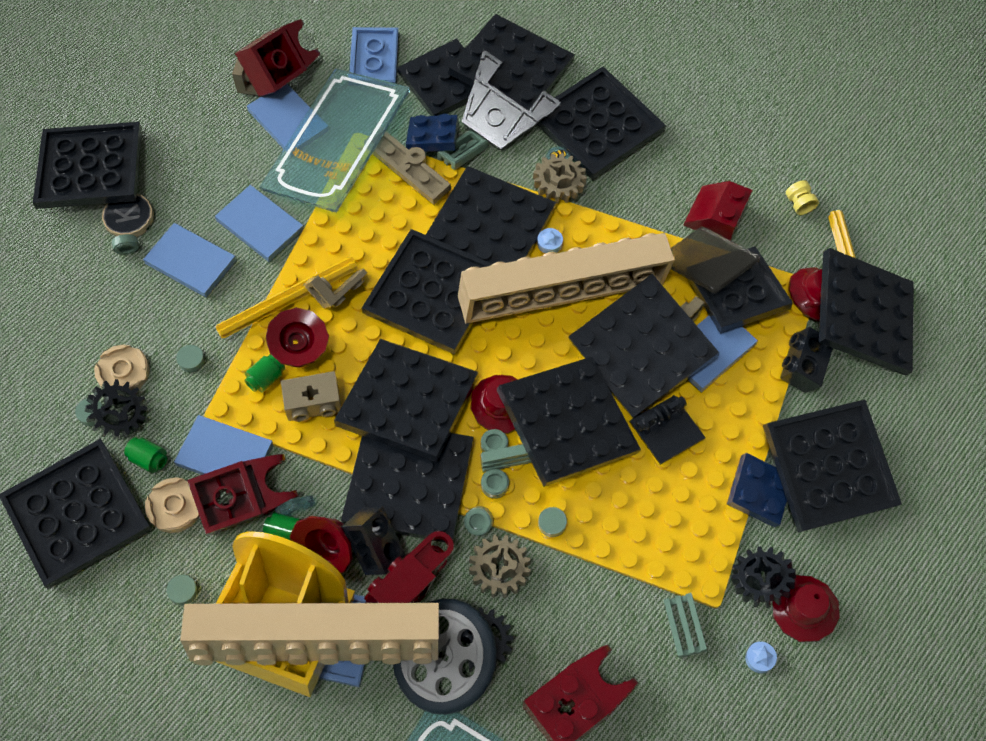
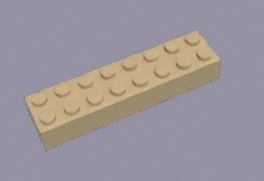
[458,233,675,324]
[180,603,439,666]

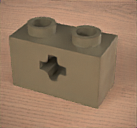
[281,371,341,422]

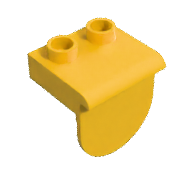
[216,531,355,697]

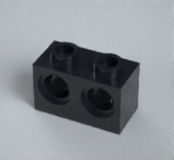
[780,327,833,393]
[342,506,406,575]

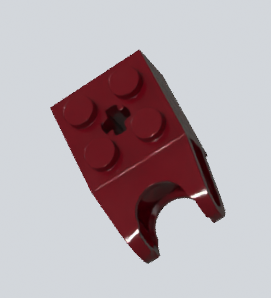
[235,19,320,97]
[187,454,299,537]
[364,531,454,603]
[523,645,639,741]

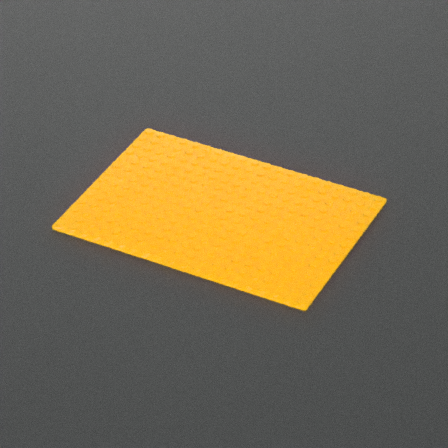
[204,134,809,608]

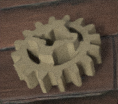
[533,153,587,203]
[469,534,531,598]

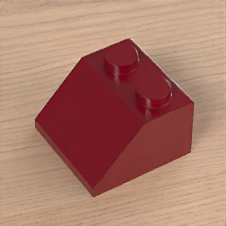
[683,181,753,244]

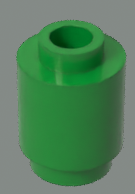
[244,354,285,393]
[124,437,168,473]
[263,512,301,540]

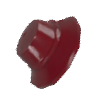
[788,267,822,322]
[265,307,329,368]
[470,375,518,434]
[290,516,353,573]
[772,575,840,642]

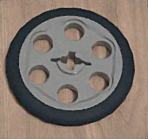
[393,599,497,715]

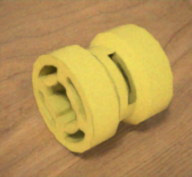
[786,180,819,215]

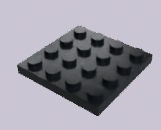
[448,14,575,111]
[537,66,666,180]
[32,121,142,209]
[426,166,556,264]
[362,229,492,354]
[818,248,914,376]
[568,274,719,419]
[334,339,478,462]
[497,357,641,487]
[763,399,902,533]
[341,433,474,543]
[0,438,152,589]

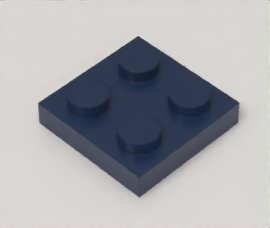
[406,114,458,152]
[727,453,787,528]

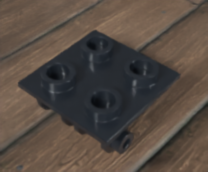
[629,395,706,465]

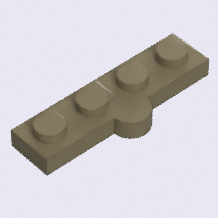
[364,128,451,205]

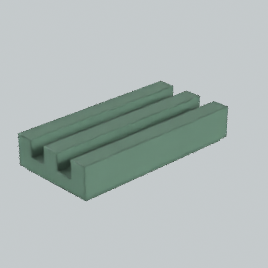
[437,130,488,170]
[481,444,532,473]
[663,593,707,658]

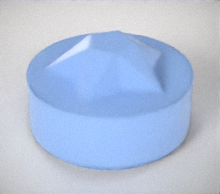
[537,228,563,253]
[745,642,777,673]

